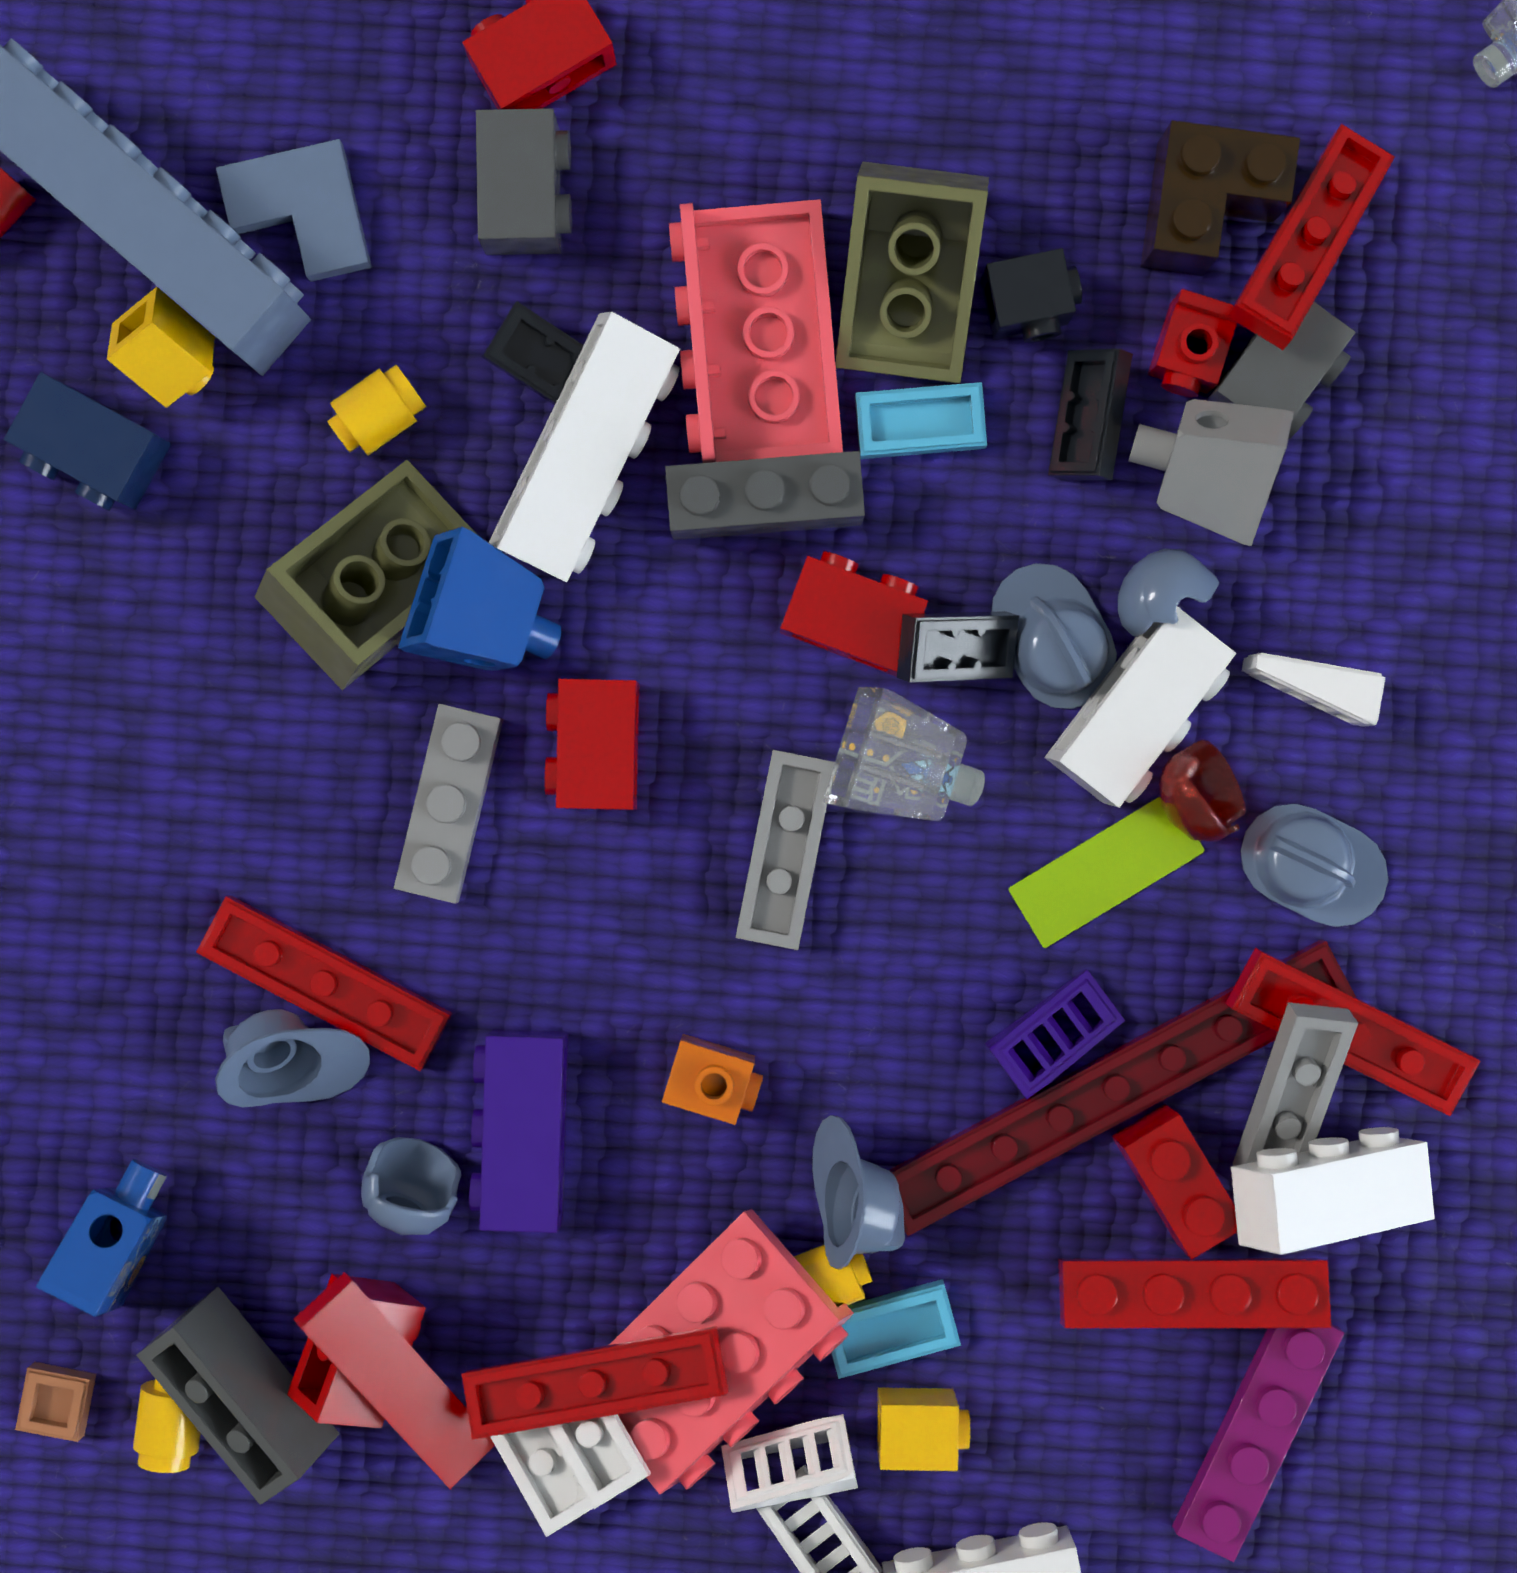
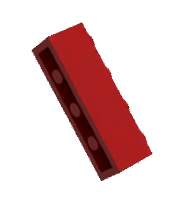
[1059,1258,1331,1328]

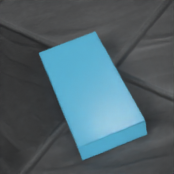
[855,382,987,459]
[831,1279,961,1379]

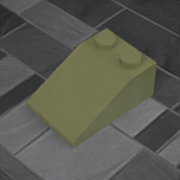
[835,161,989,383]
[255,460,476,691]

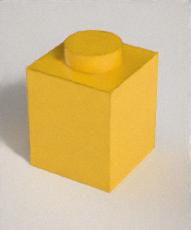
[107,287,215,408]
[877,1388,970,1471]

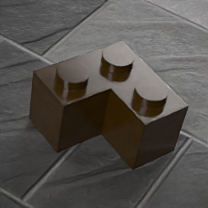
[1140,120,1300,276]

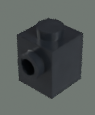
[980,248,1082,343]

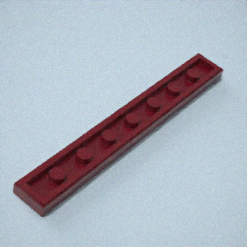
[888,939,1356,1236]

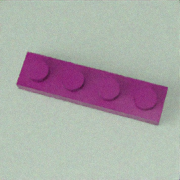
[1172,1324,1345,1562]

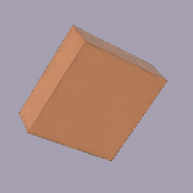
[15,1362,96,1442]

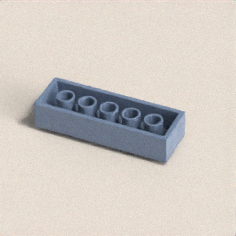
[0,38,312,376]

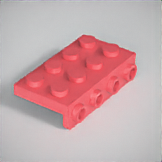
[669,199,843,463]
[609,1209,854,1494]

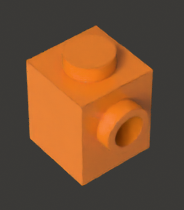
[662,1034,763,1125]

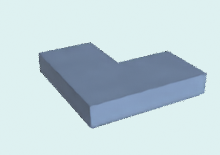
[216,139,372,282]

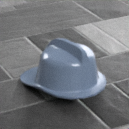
[992,563,1117,709]
[1240,804,1388,927]
[215,1009,370,1107]
[812,1115,905,1270]

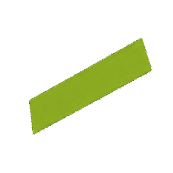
[1008,792,1204,948]

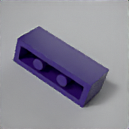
[469,1029,569,1233]

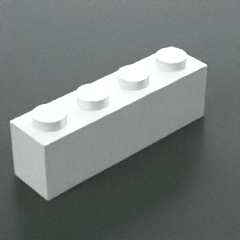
[489,312,680,582]

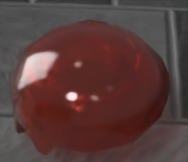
[1159,739,1247,842]

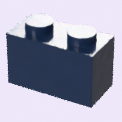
[3,372,171,511]

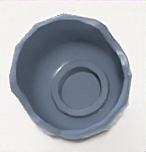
[1117,548,1219,637]
[361,1137,461,1235]

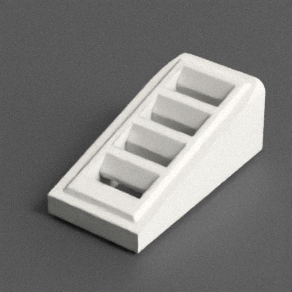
[1242,653,1386,727]
[721,1414,858,1513]
[756,1465,883,1573]

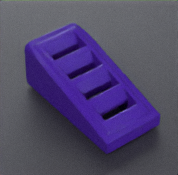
[985,969,1125,1099]

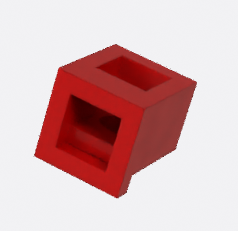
[1147,289,1237,397]

